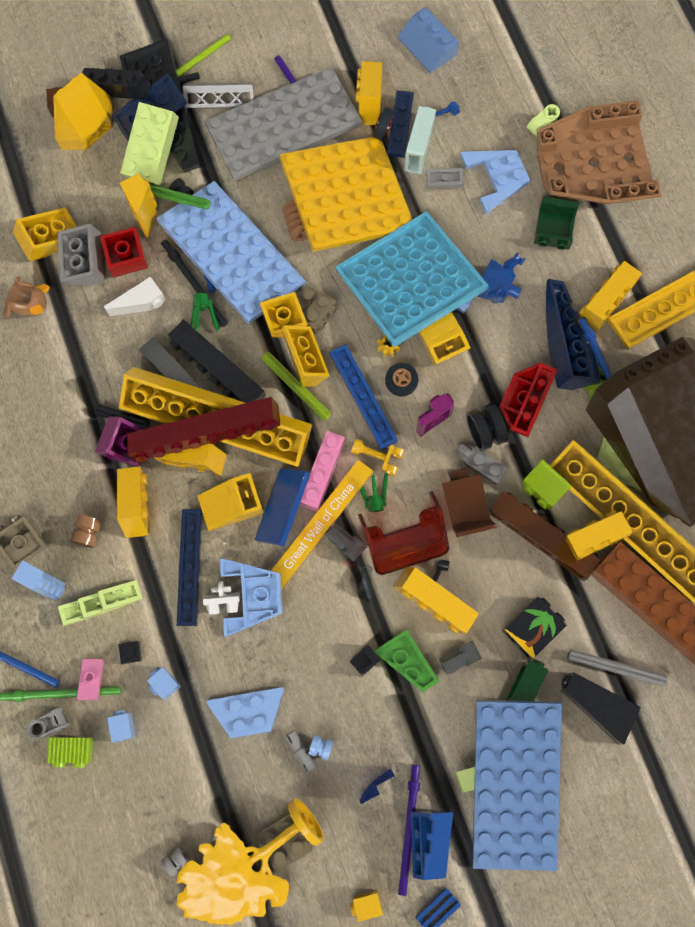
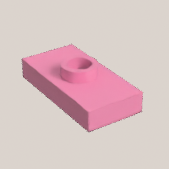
[77,659,104,700]

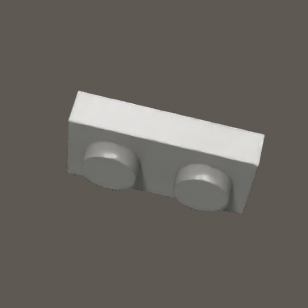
[426,168,464,189]

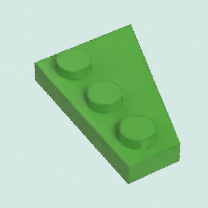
[374,630,439,692]

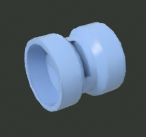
[308,735,334,761]

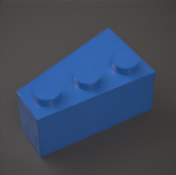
[410,810,453,880]

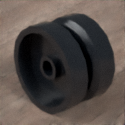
[466,403,508,451]

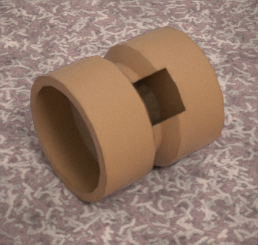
[70,514,102,548]

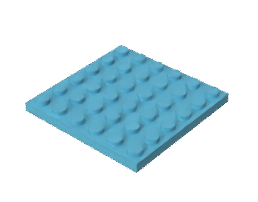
[335,211,489,347]

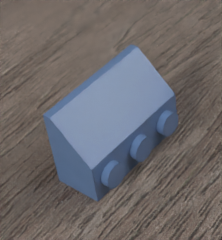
[398,7,459,74]

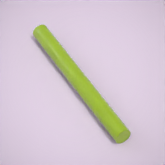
[177,34,231,76]

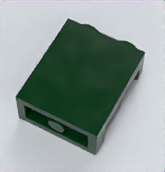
[534,196,579,250]

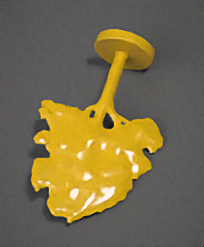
[176,798,325,925]

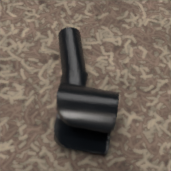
[432,560,450,582]

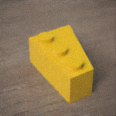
[356,61,382,125]

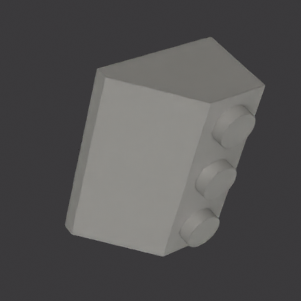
[58,224,104,286]

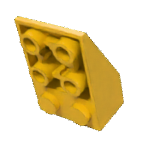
[418,312,470,366]
[197,473,264,532]

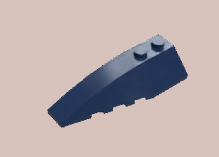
[546,279,601,390]

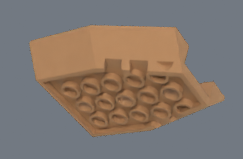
[537,100,662,204]

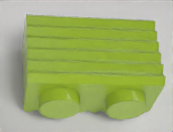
[47,737,94,768]

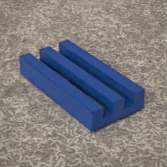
[416,887,461,927]

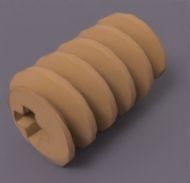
[282,200,308,241]

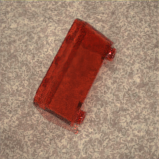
[358,491,450,575]

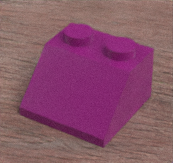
[95,417,144,467]

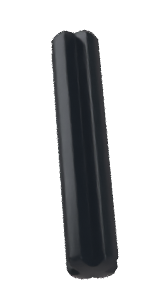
[95,405,150,429]

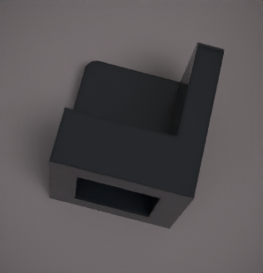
[350,645,381,677]

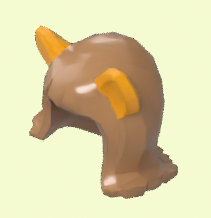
[3,276,50,318]

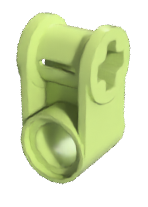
[527,104,560,137]

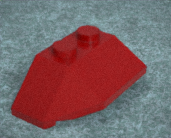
[499,362,557,437]

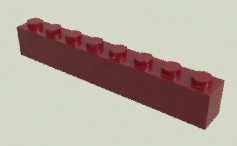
[127,397,281,462]

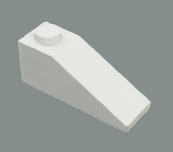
[104,277,166,316]

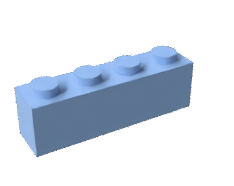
[11,560,66,601]

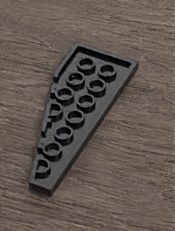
[120,38,201,173]

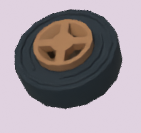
[385,363,419,397]

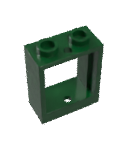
[506,659,549,701]

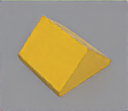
[260,292,307,338]

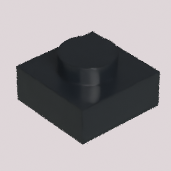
[118,641,142,665]

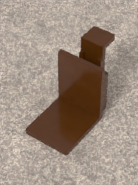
[442,468,497,537]

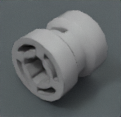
[161,847,190,878]

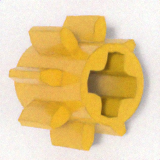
[377,334,400,357]

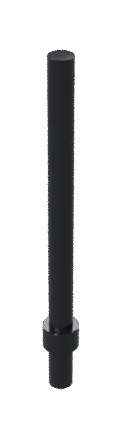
[161,240,228,327]

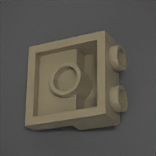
[297,284,337,334]
[0,514,48,570]
[256,813,313,872]

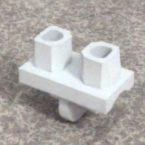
[203,581,241,615]

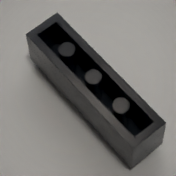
[82,68,151,100]

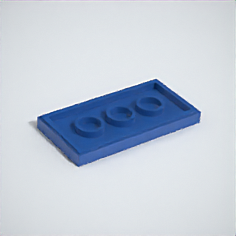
[254,468,310,547]

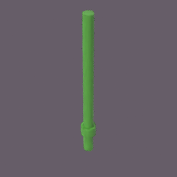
[0,686,121,702]

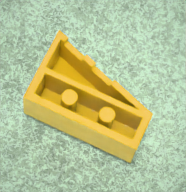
[154,444,227,476]
[117,466,149,538]
[566,511,633,561]

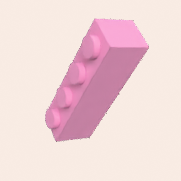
[300,431,345,512]

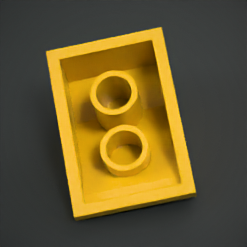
[13,207,77,262]

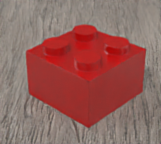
[100,226,148,278]

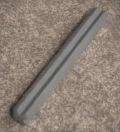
[568,649,667,686]

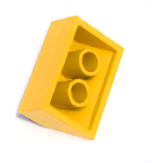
[120,173,158,238]
[282,325,330,387]

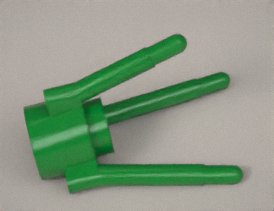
[190,293,219,332]
[360,473,388,513]

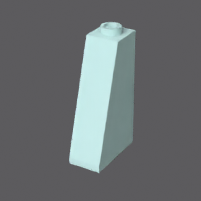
[404,106,436,175]

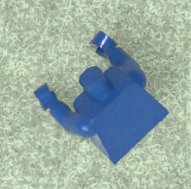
[477,253,526,304]

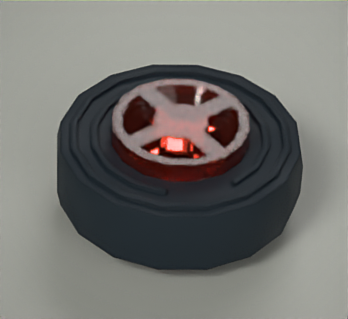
[373,107,394,141]

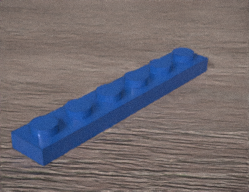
[330,344,398,450]

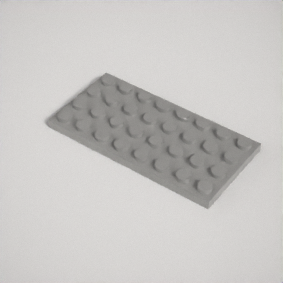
[204,66,362,181]

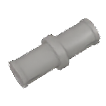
[285,730,316,773]

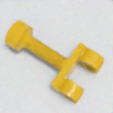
[351,438,404,476]

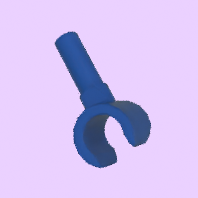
[436,102,460,116]

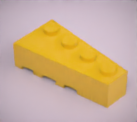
[578,261,642,334]
[393,567,479,634]

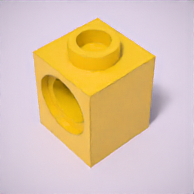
[350,890,383,922]

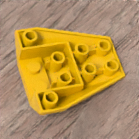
[53,73,114,150]

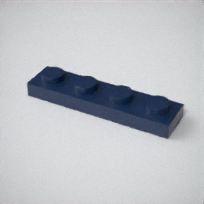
[387,90,414,158]

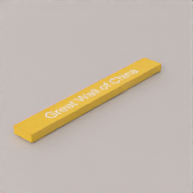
[271,460,374,589]

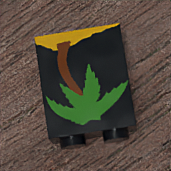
[502,596,567,660]

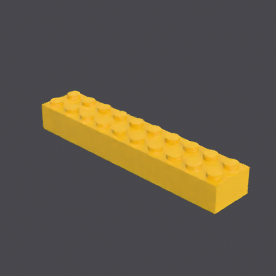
[119,367,312,467]
[550,440,695,604]

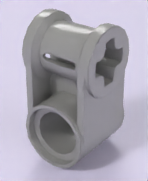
[27,707,70,739]

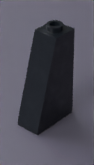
[561,672,641,745]

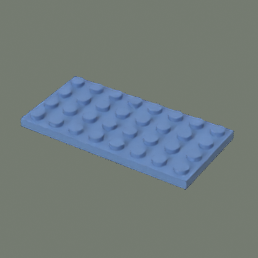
[472,700,562,871]

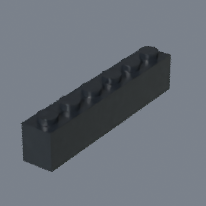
[168,319,266,403]

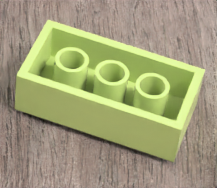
[120,102,179,187]

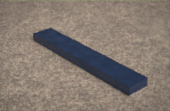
[176,509,202,626]

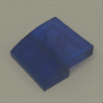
[359,767,395,804]

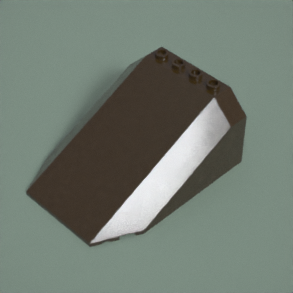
[586,337,695,527]

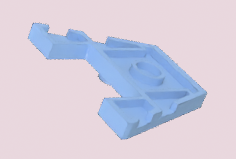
[460,150,530,215]
[220,559,283,637]

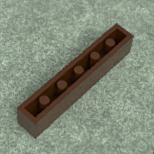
[489,491,601,581]

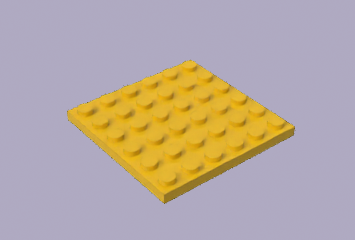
[279,137,413,252]

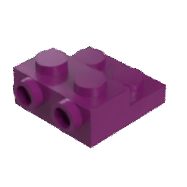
[416,393,454,437]

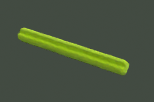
[261,352,331,421]

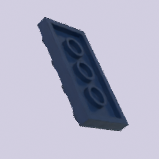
[112,73,188,142]

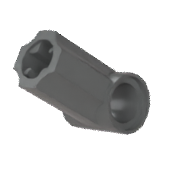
[326,524,366,562]
[439,640,482,675]

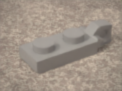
[456,444,508,485]

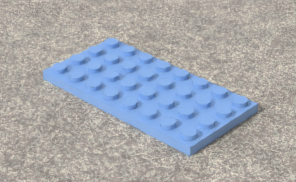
[157,181,306,324]

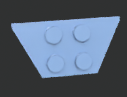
[207,687,284,738]

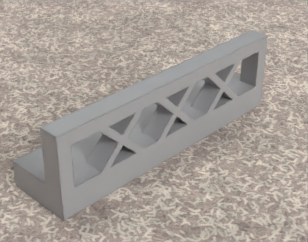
[183,82,254,108]

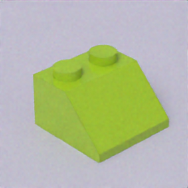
[521,459,572,510]

